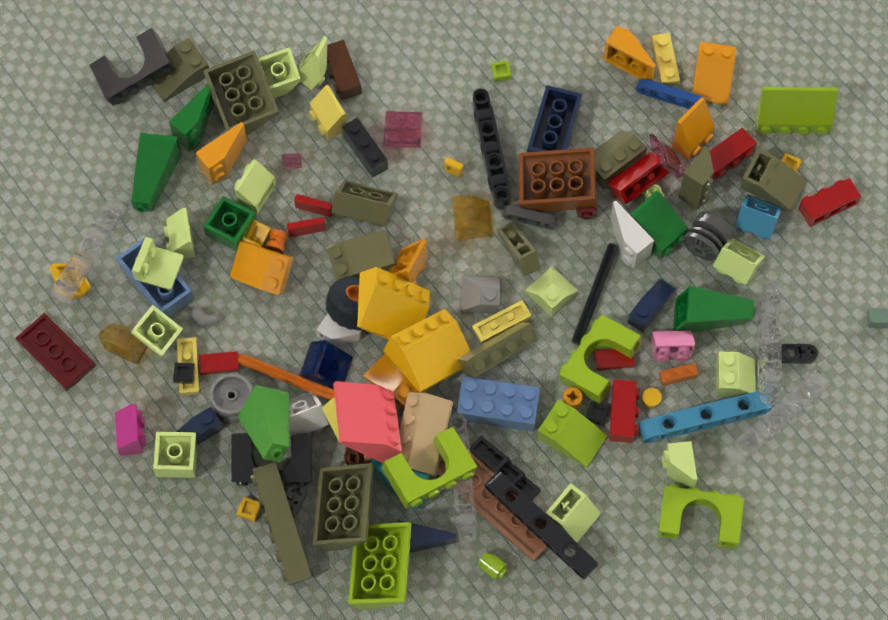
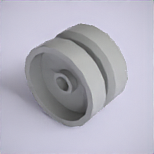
[210,373,252,423]

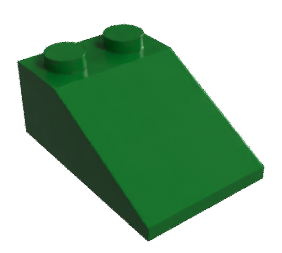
[169,84,214,152]

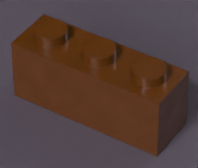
[327,40,362,100]

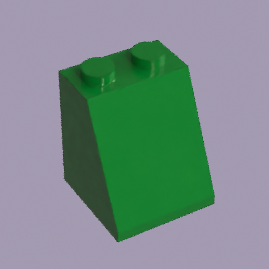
[630,190,688,259]

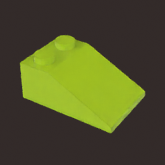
[537,399,608,468]

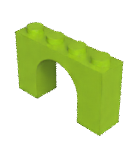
[559,315,642,404]
[382,427,477,509]
[657,484,744,549]

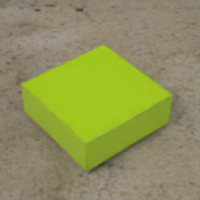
[491,60,512,82]

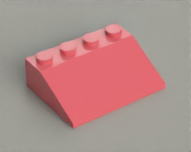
[333,381,402,463]

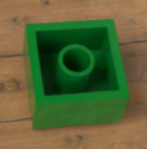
[203,196,257,251]

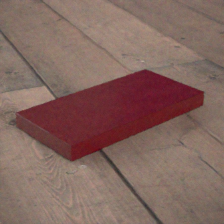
[15,313,96,391]

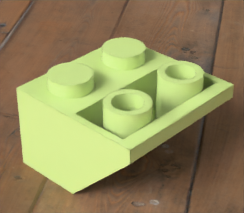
[234,159,276,215]
[546,483,601,542]

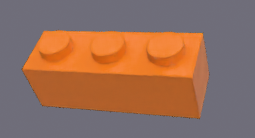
[659,363,698,386]

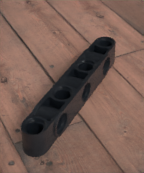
[472,88,510,210]
[484,471,598,580]

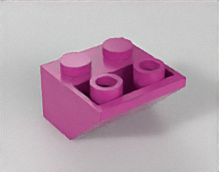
[115,403,146,456]

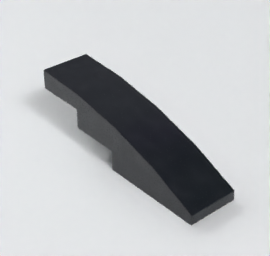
[468,435,541,501]

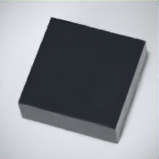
[173,363,195,384]
[585,400,610,426]

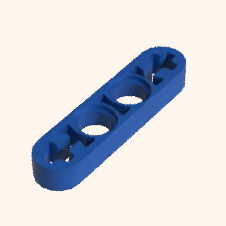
[636,79,707,109]

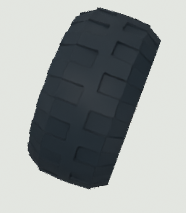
[325,276,363,331]

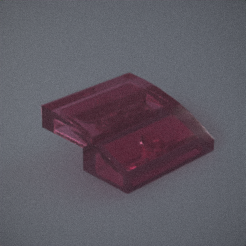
[384,111,422,148]
[649,134,684,178]

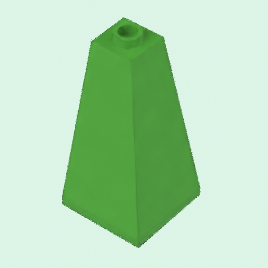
[238,385,289,462]

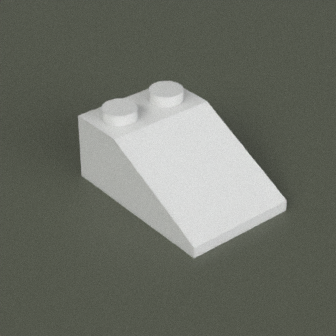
[610,201,654,269]

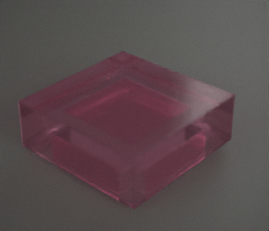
[282,153,302,169]

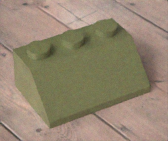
[594,130,647,189]
[678,146,714,210]
[331,180,398,227]

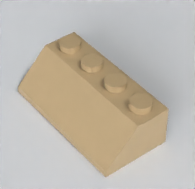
[399,392,453,477]

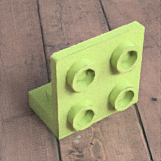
[132,237,184,290]

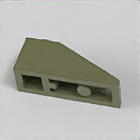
[496,222,541,276]

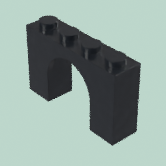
[89,28,175,106]
[231,433,312,486]

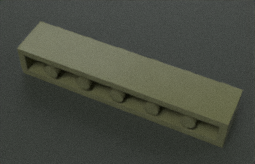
[250,462,313,585]

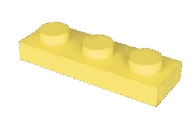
[651,33,680,86]
[472,300,532,344]
[177,337,200,396]

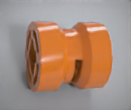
[266,229,289,254]

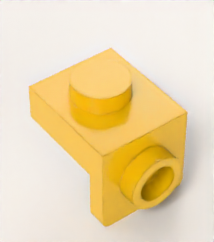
[242,220,273,248]

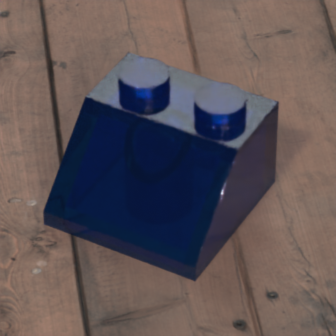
[299,340,353,390]

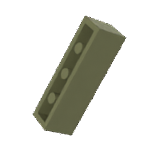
[458,322,538,378]

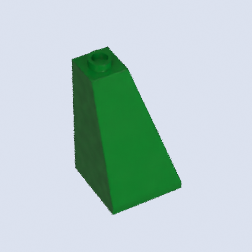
[131,133,182,212]
[673,286,756,332]

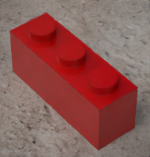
[709,127,757,180]
[608,152,669,205]
[798,178,861,227]
[609,379,640,443]

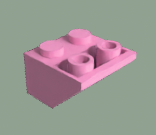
[651,331,695,362]

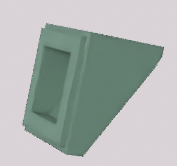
[867,309,888,328]

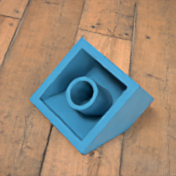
[735,195,782,239]

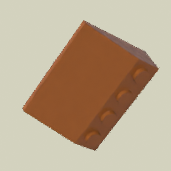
[519,147,598,212]

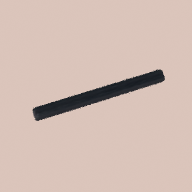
[572,243,618,345]

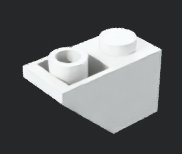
[316,314,362,346]

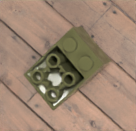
[740,149,807,212]

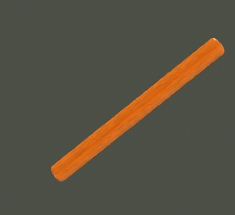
[238,354,335,400]

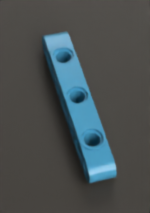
[638,390,773,443]

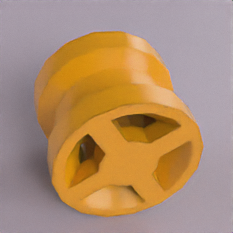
[562,387,582,410]

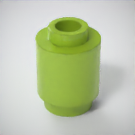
[477,552,508,580]

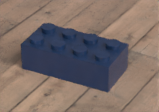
[527,85,582,152]

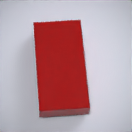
[294,194,332,217]
[287,217,326,238]
[594,349,635,371]
[199,351,240,375]

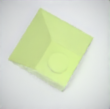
[298,36,328,90]
[525,266,579,317]

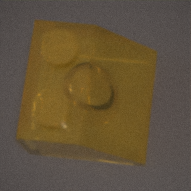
[452,195,493,240]
[98,323,148,365]

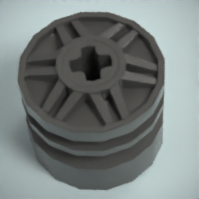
[682,211,733,261]

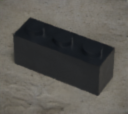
[342,118,388,178]

